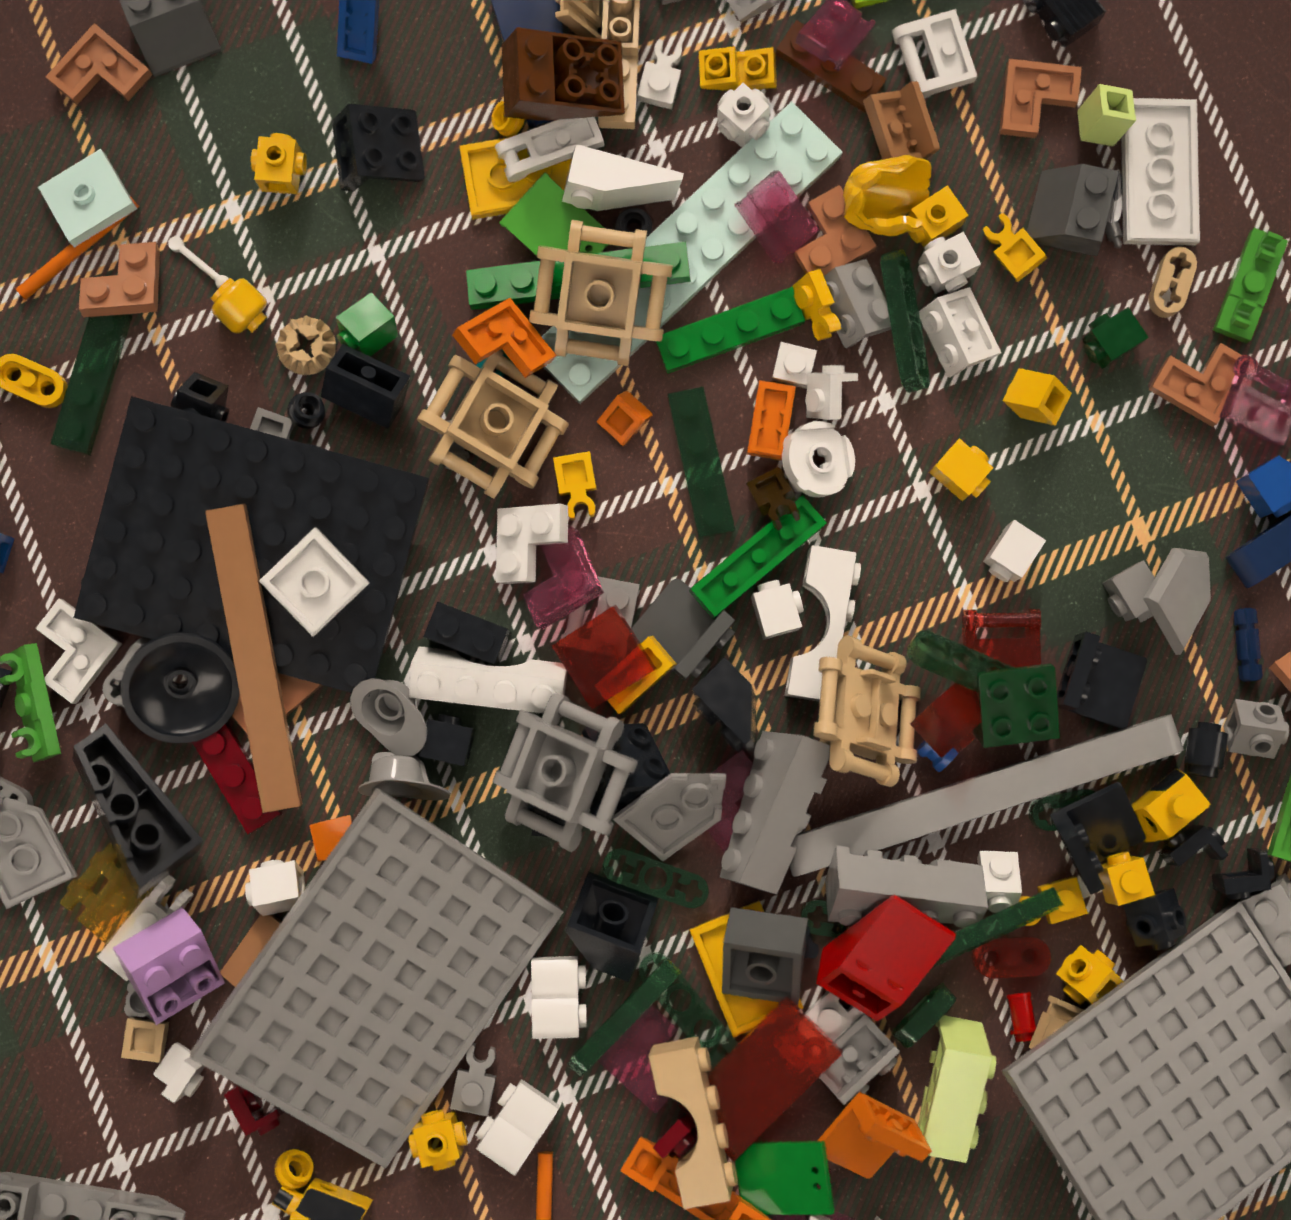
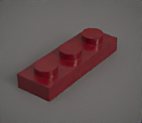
[192,722,283,835]

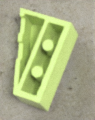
[918,1014,996,1163]

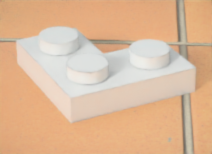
[496,504,568,584]
[36,598,122,704]

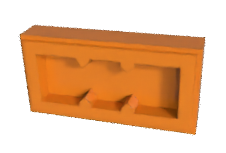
[747,380,796,461]

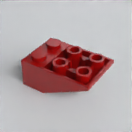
[816,894,956,1022]

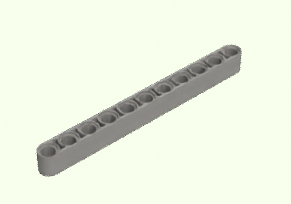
[789,714,1184,876]

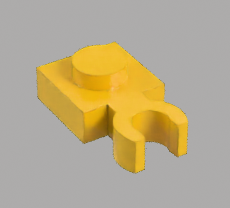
[983,213,1047,283]
[792,269,841,341]
[553,451,596,520]
[1017,876,1088,926]

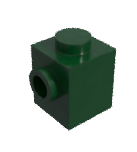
[1082,307,1149,369]

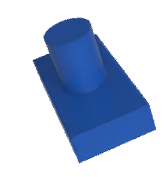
[337,0,379,64]

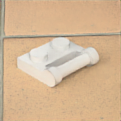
[892,9,977,99]

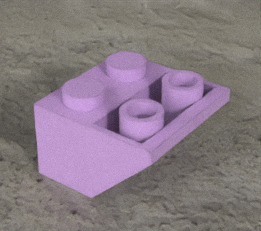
[113,907,225,1025]

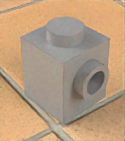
[1102,560,1155,622]

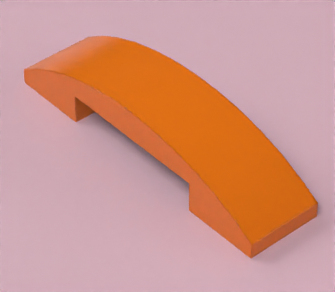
[620,1136,771,1220]

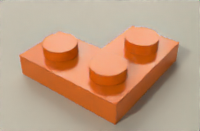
[452,298,557,378]

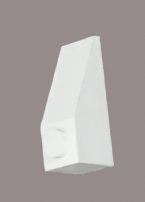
[562,144,684,211]

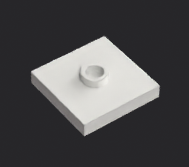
[259,527,370,637]

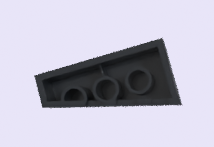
[72,724,203,899]

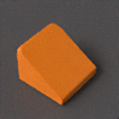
[596,391,653,446]
[310,815,352,862]

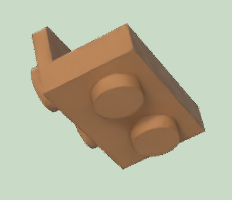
[863,81,940,160]

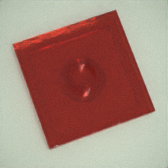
[552,605,657,709]

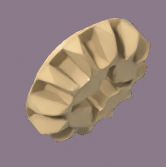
[276,315,336,375]

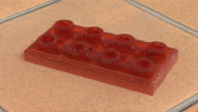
[678,995,843,1161]

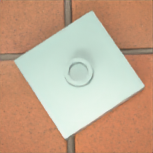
[38,149,137,247]

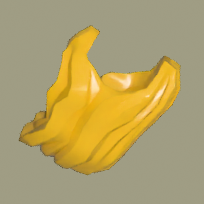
[843,155,931,237]

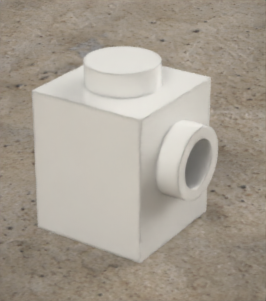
[751,580,804,640]
[245,860,306,916]

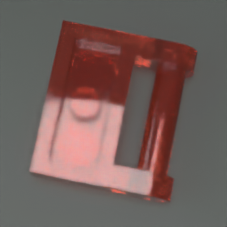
[962,609,1041,677]

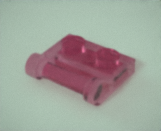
[1219,354,1291,445]

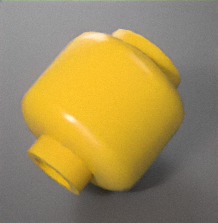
[210,278,267,334]

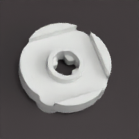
[782,421,855,497]

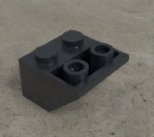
[691,657,756,755]

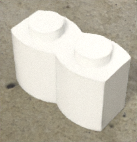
[531,956,587,1039]
[475,1079,559,1176]

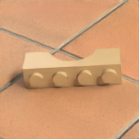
[649,1036,738,1209]

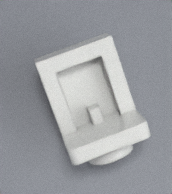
[805,365,858,420]
[977,851,1022,913]
[154,1042,205,1103]

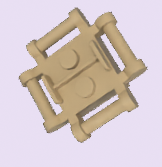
[529,220,673,366]
[417,350,569,499]
[813,635,921,787]

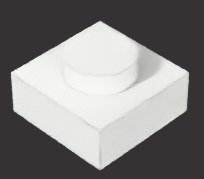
[771,342,817,389]

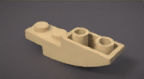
[598,0,640,129]

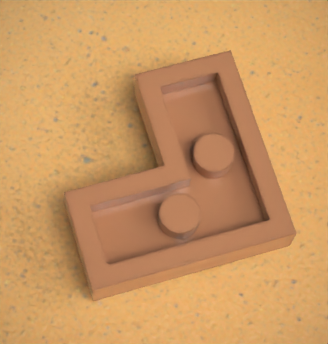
[45,23,153,105]
[999,59,1082,138]
[794,185,877,276]
[79,242,160,317]
[1148,343,1253,427]

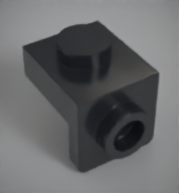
[1159,825,1228,867]
[1212,848,1274,899]

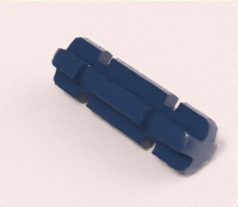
[1234,608,1263,682]

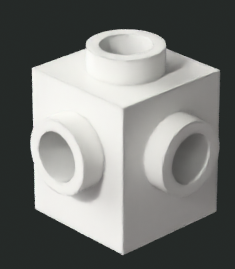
[717,83,770,147]
[918,232,981,294]

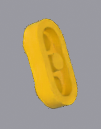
[0,354,68,408]

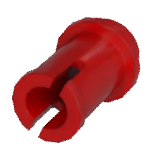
[1006,992,1037,1042]

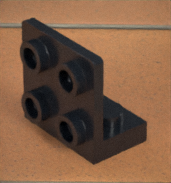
[332,104,425,192]
[1057,631,1147,729]
[582,723,671,816]
[1050,782,1146,895]

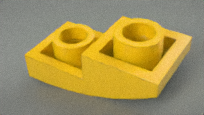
[699,46,777,90]

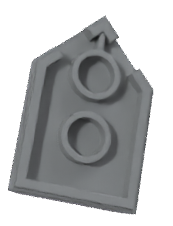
[1143,548,1211,655]
[613,773,726,862]
[0,795,77,909]

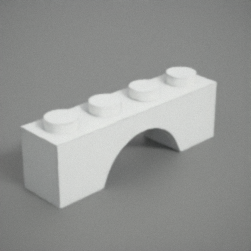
[784,545,861,702]
[409,646,568,713]

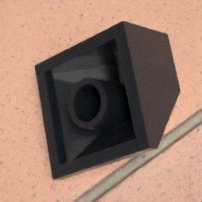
[565,871,659,982]

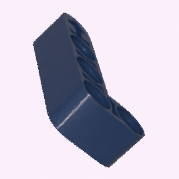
[1225,513,1291,589]

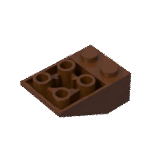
[502,27,625,121]

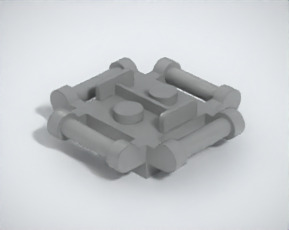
[492,693,638,852]

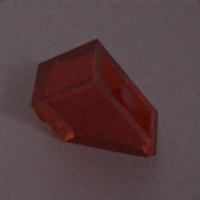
[910,671,982,758]

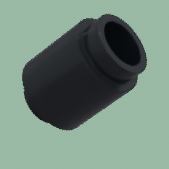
[1184,722,1228,779]

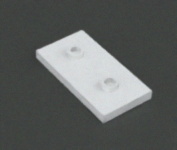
[1121,98,1200,246]

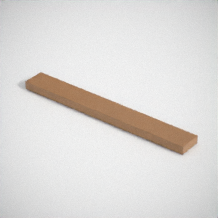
[205,504,303,813]

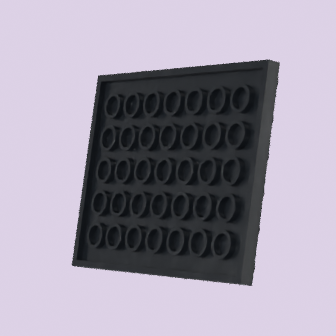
[73,396,430,697]

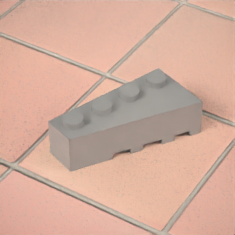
[720,731,830,894]
[825,845,988,928]

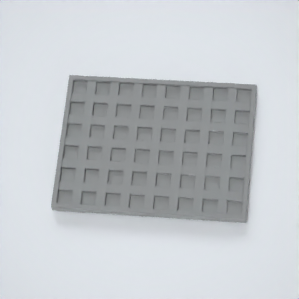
[190,788,564,1168]
[1002,901,1291,1220]

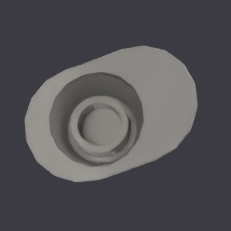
[350,678,427,756]
[358,752,451,801]

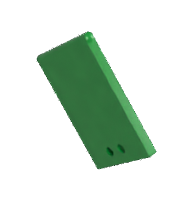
[733,1141,835,1215]

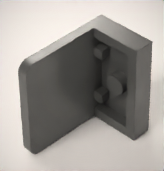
[631,579,735,681]

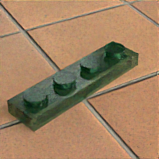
[50,314,132,456]
[667,386,735,539]

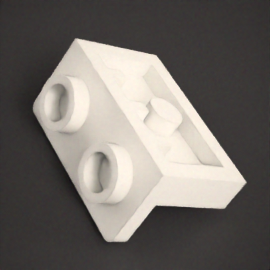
[918,287,1001,377]

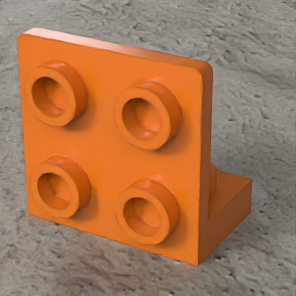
[817,1092,932,1179]

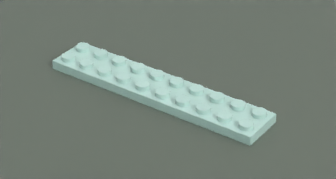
[542,101,843,404]

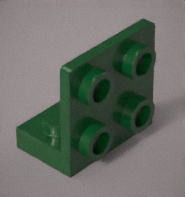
[973,664,1060,748]

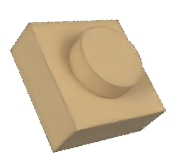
[121,1017,169,1063]

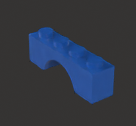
[1235,456,1291,518]

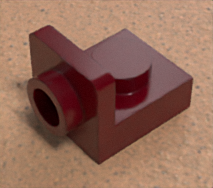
[223,1085,285,1136]
[652,1112,698,1159]

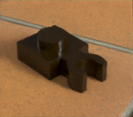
[746,467,800,530]

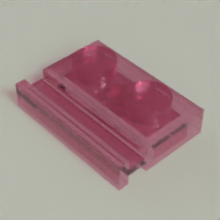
[795,0,876,71]
[734,170,819,264]

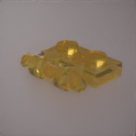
[60,842,158,944]

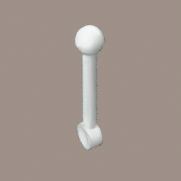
[168,236,229,288]

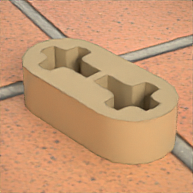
[1148,247,1197,318]

